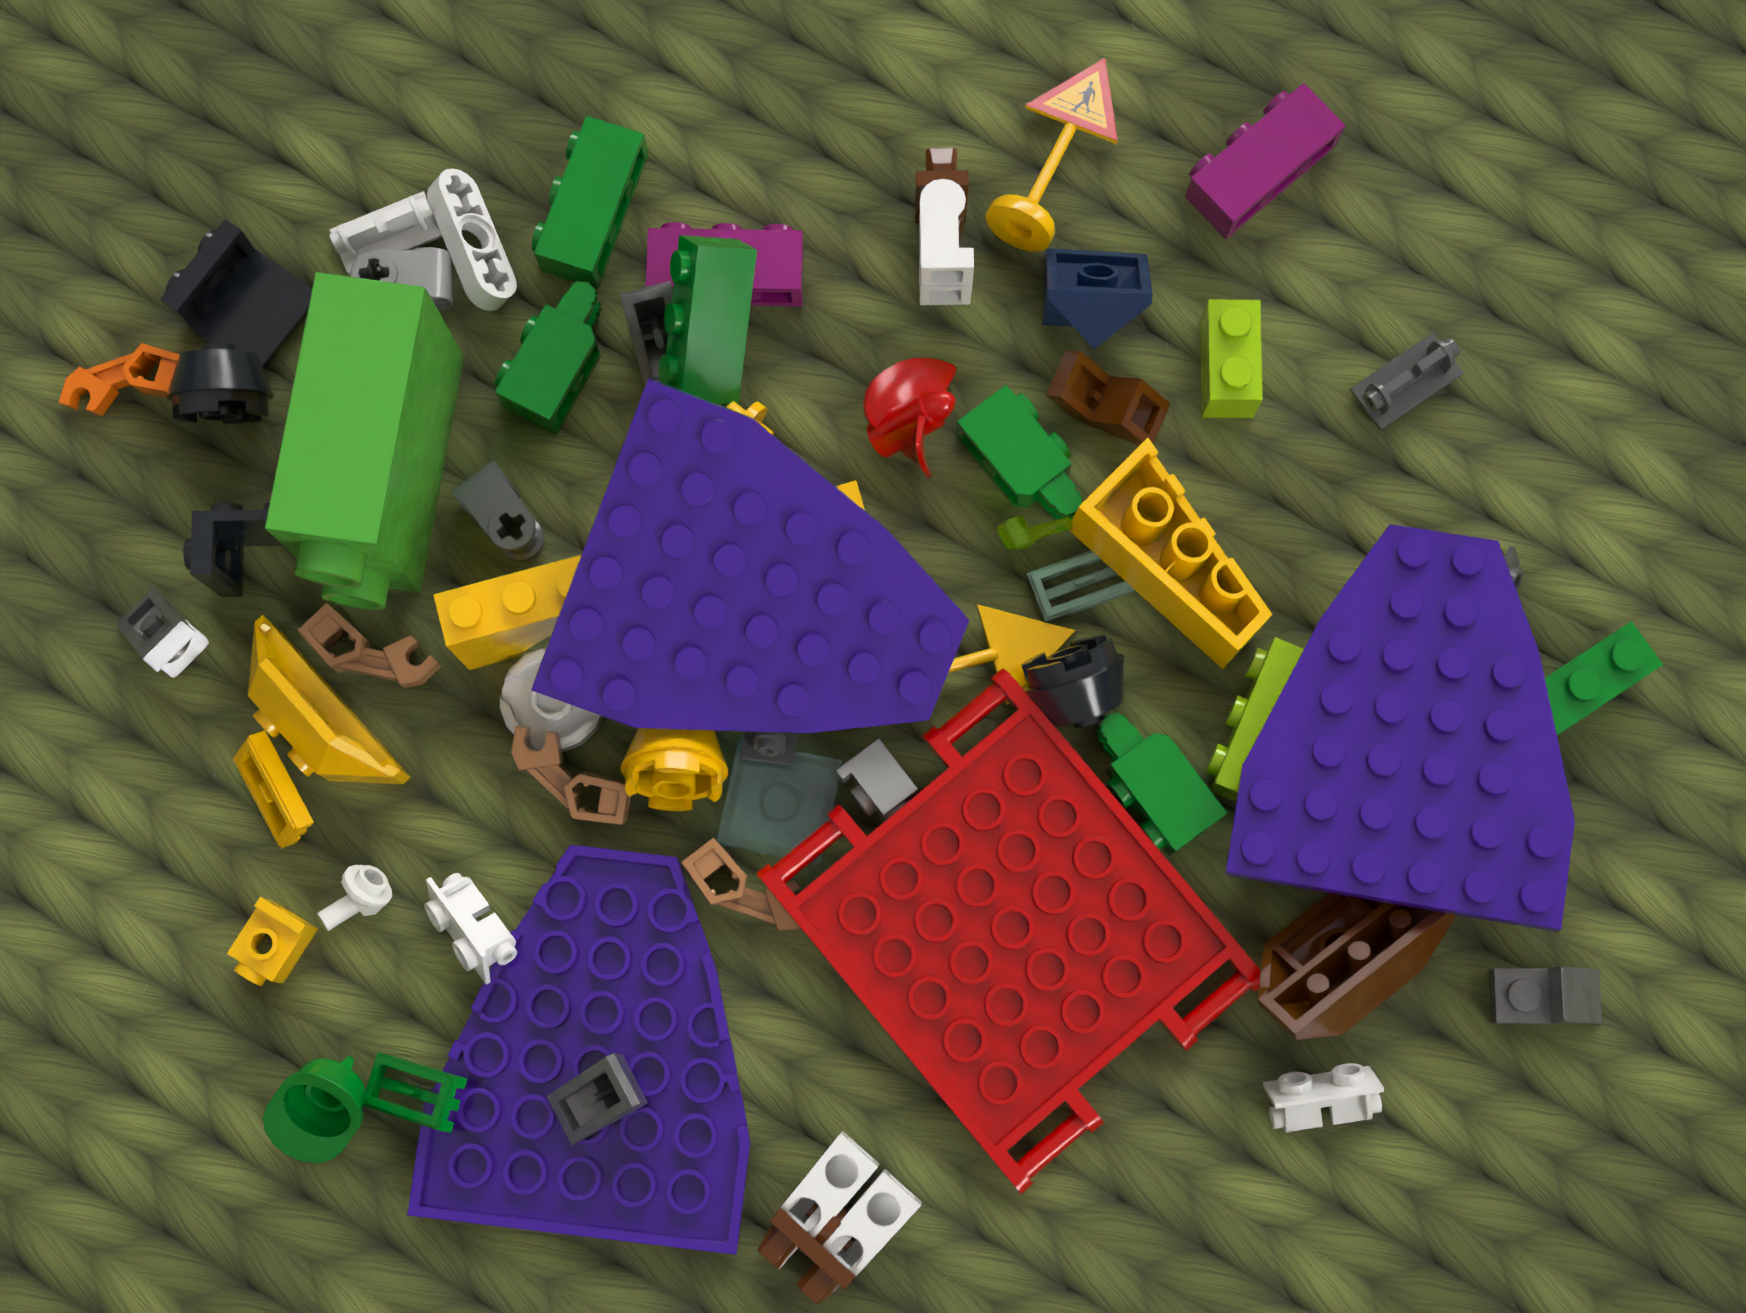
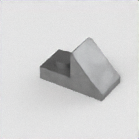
[116,587,209,678]
[1489,966,1602,1024]

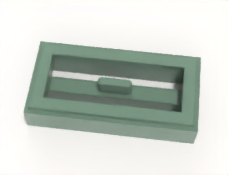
[1026,550,1135,623]

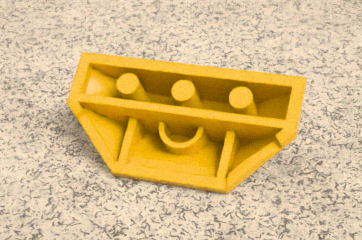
[248,615,411,784]

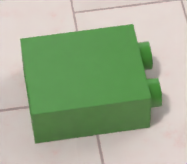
[265,272,464,610]

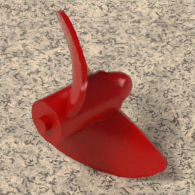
[863,358,957,479]

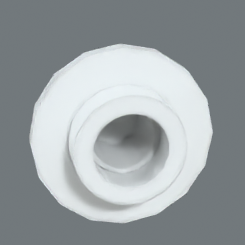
[317,865,392,931]

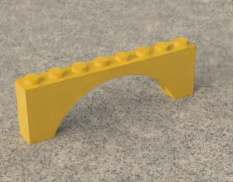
[433,481,865,670]

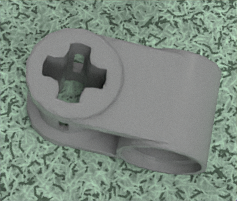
[350,247,453,311]

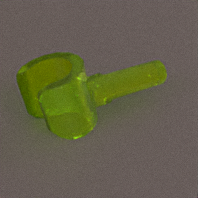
[997,515,1073,550]

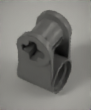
[451,460,545,562]

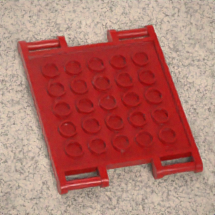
[756,668,1261,1194]

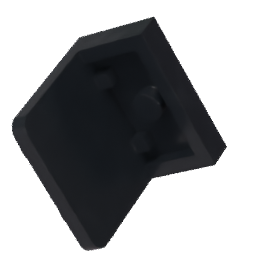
[160,219,312,370]
[183,502,282,597]

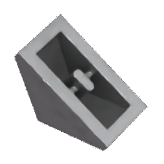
[620,281,673,385]
[546,1053,648,1145]

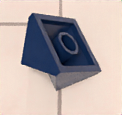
[1042,248,1153,349]

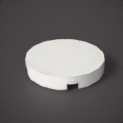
[500,648,603,753]

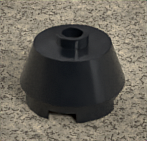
[166,342,274,424]
[1021,635,1124,728]

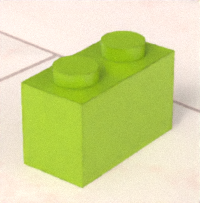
[1200,299,1263,418]

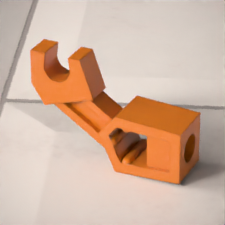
[58,343,180,416]

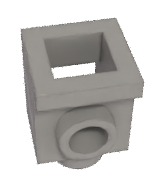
[836,739,918,822]

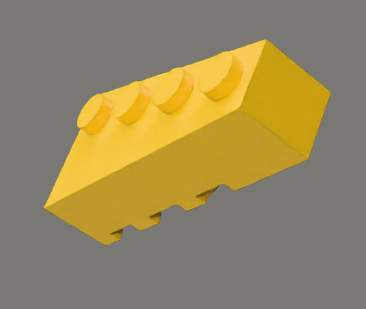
[1068,438,1272,669]

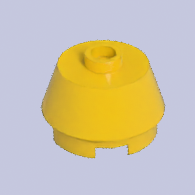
[621,728,728,811]

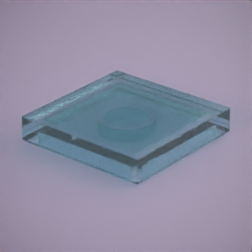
[717,739,843,866]

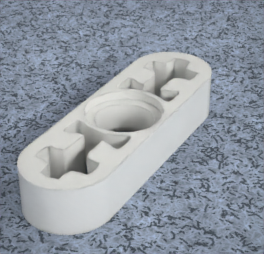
[427,169,517,311]

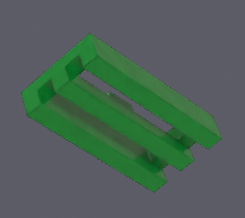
[363,1052,467,1133]

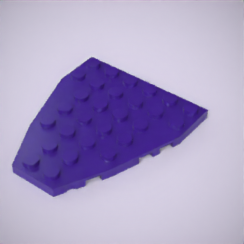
[531,378,969,733]
[1225,524,1575,932]
[407,845,751,1255]

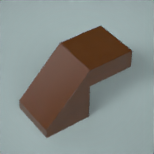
[1046,350,1171,446]

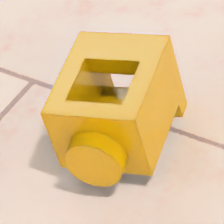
[227,897,318,986]

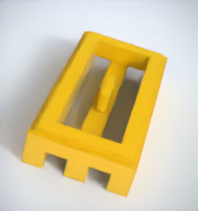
[233,730,314,849]

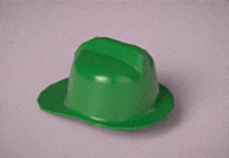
[262,1055,366,1163]

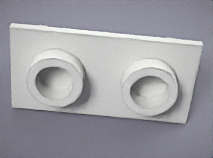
[330,191,442,275]
[424,873,517,984]
[1263,1063,1384,1133]

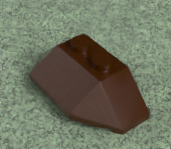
[1257,893,1456,1040]

